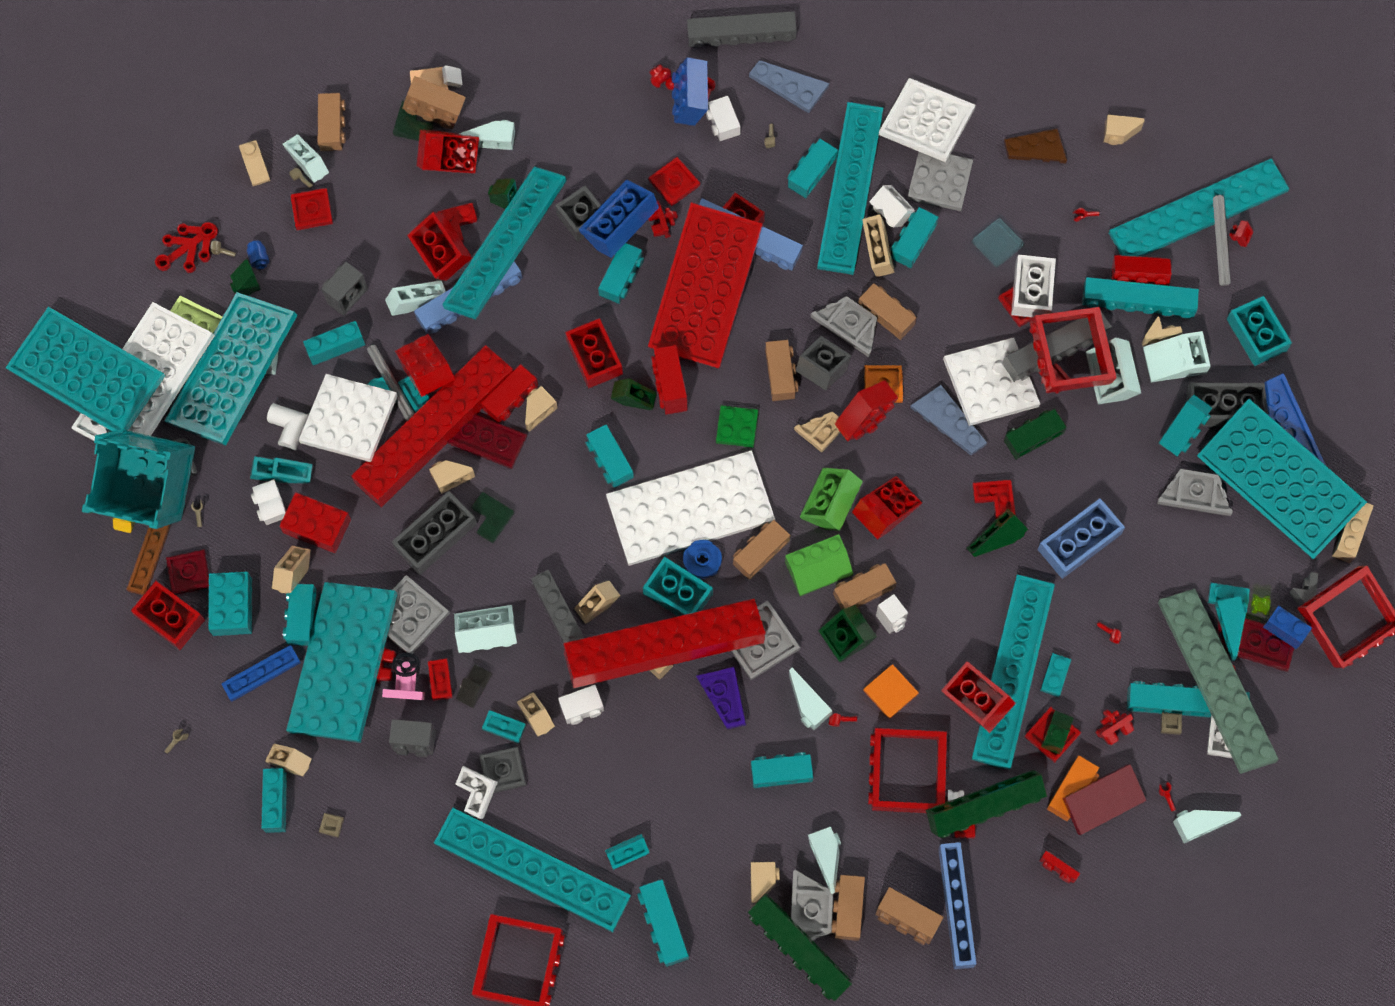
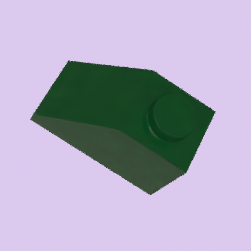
[488,178,517,209]
[230,260,261,296]
[611,378,656,410]
[1041,710,1073,754]

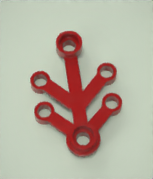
[155,222,218,273]

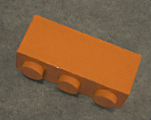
[1047,755,1100,822]

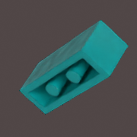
[787,139,838,198]
[891,207,939,269]
[598,243,644,304]
[303,321,365,366]
[1159,395,1212,456]
[585,424,634,488]
[283,584,317,646]
[751,752,813,788]
[262,768,287,833]

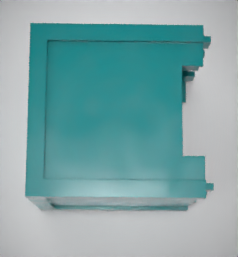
[82,429,195,529]

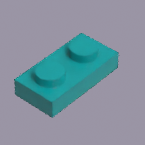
[398,376,430,413]
[1208,583,1250,608]
[1040,653,1071,697]
[482,710,526,743]
[605,834,650,870]

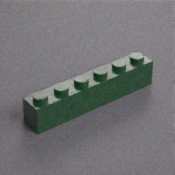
[926,770,1047,838]
[748,894,853,1001]

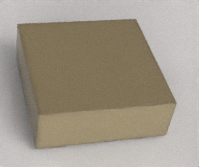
[1161,712,1182,735]
[319,813,344,838]

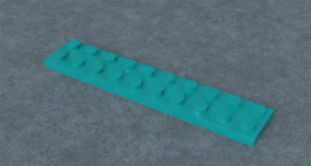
[817,102,883,275]
[1109,159,1289,257]
[442,167,567,320]
[971,574,1055,770]
[434,807,631,933]

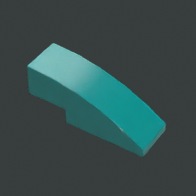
[250,456,313,483]

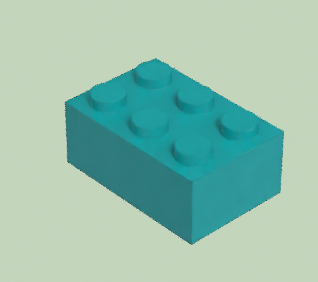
[1226,296,1292,366]
[643,557,713,616]
[209,571,252,636]

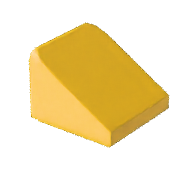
[113,518,135,533]

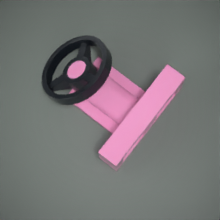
[382,653,425,700]

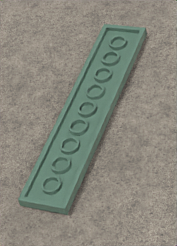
[1158,589,1278,774]

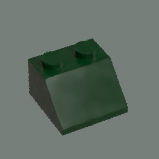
[818,605,877,663]

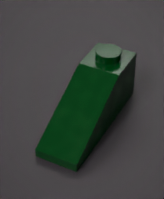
[966,509,1029,557]

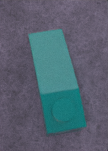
[1215,596,1247,662]

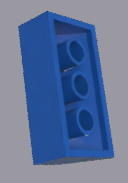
[579,180,659,258]

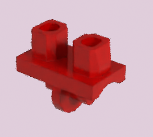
[648,201,678,238]
[376,647,396,684]
[1095,710,1134,745]

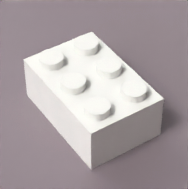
[1011,255,1056,317]

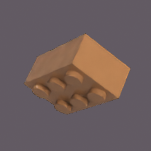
[402,76,466,129]
[875,887,944,945]

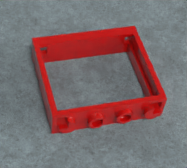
[1029,307,1117,393]
[1297,565,1395,669]
[868,728,947,813]
[472,914,565,1006]

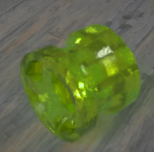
[1251,594,1270,615]

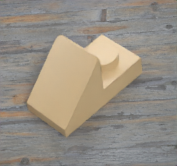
[1142,316,1183,346]

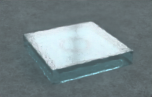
[972,218,1025,268]

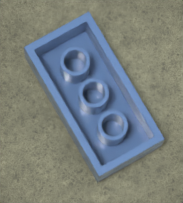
[1038,498,1125,579]

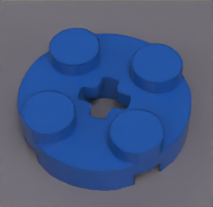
[683,540,722,579]

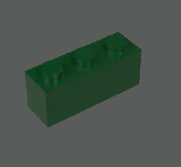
[1004,409,1067,460]

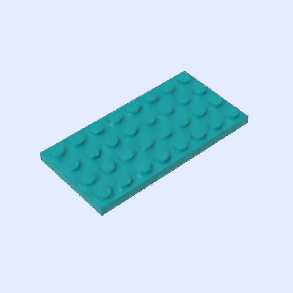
[165,292,298,446]
[6,307,166,432]
[1197,399,1367,559]
[286,582,398,743]

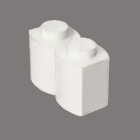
[251,480,286,525]

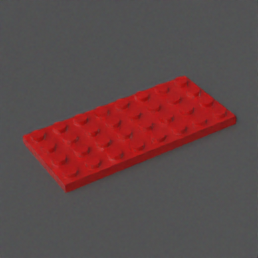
[648,203,763,369]

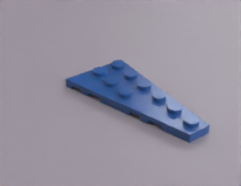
[1264,373,1325,464]

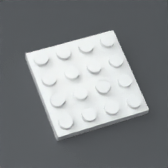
[879,78,975,162]
[943,338,1040,426]
[299,374,398,462]

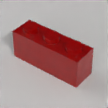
[1112,255,1172,286]
[481,364,538,423]

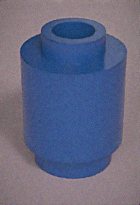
[247,241,269,270]

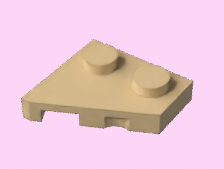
[794,412,840,452]

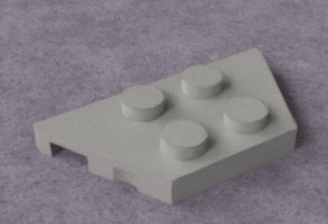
[811,297,877,357]
[1157,469,1232,516]
[791,870,833,940]

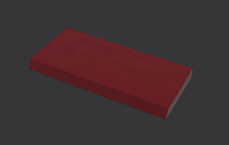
[447,414,528,469]
[1216,618,1294,672]
[1062,764,1146,835]

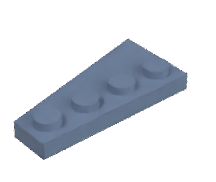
[749,60,829,113]
[910,385,987,455]

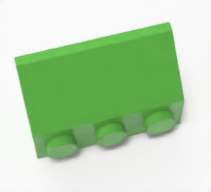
[800,468,863,531]
[785,534,853,596]

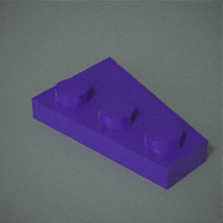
[696,667,747,729]

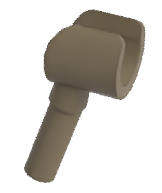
[764,124,775,149]
[289,168,313,189]
[211,241,236,257]
[191,500,203,527]
[164,729,189,754]

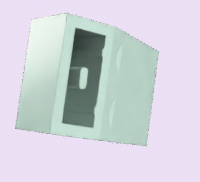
[1143,331,1211,382]

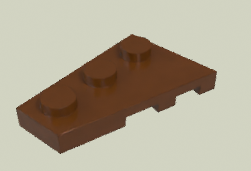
[1004,128,1067,164]

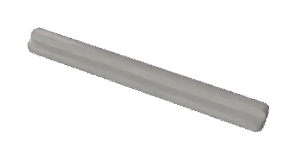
[1213,195,1231,286]
[367,345,414,421]

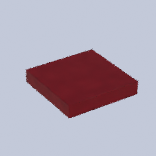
[166,550,209,595]

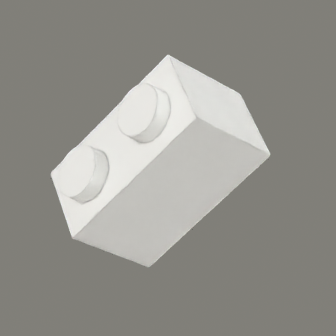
[706,96,740,141]
[870,185,915,227]
[876,594,908,634]
[558,685,604,725]

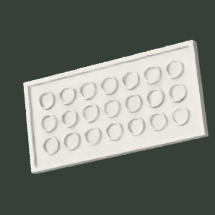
[72,302,215,441]
[606,450,775,566]

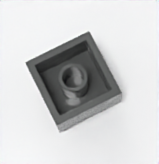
[555,186,601,242]
[321,262,368,316]
[796,336,851,391]
[389,719,436,757]

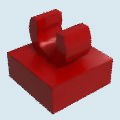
[1229,221,1253,247]

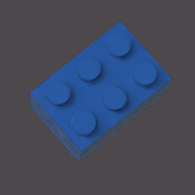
[672,57,708,126]

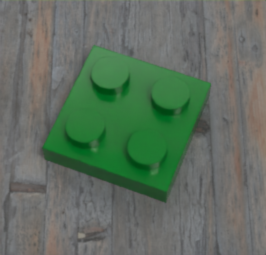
[716,406,758,448]

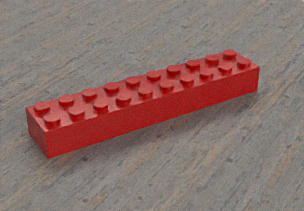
[351,345,513,508]
[564,599,765,688]

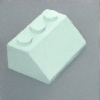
[1086,338,1141,404]
[454,605,517,653]

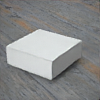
[442,65,462,88]

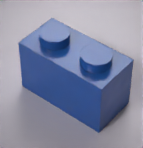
[1263,606,1312,649]

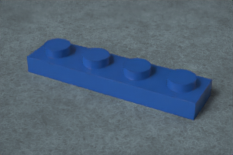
[221,645,301,702]

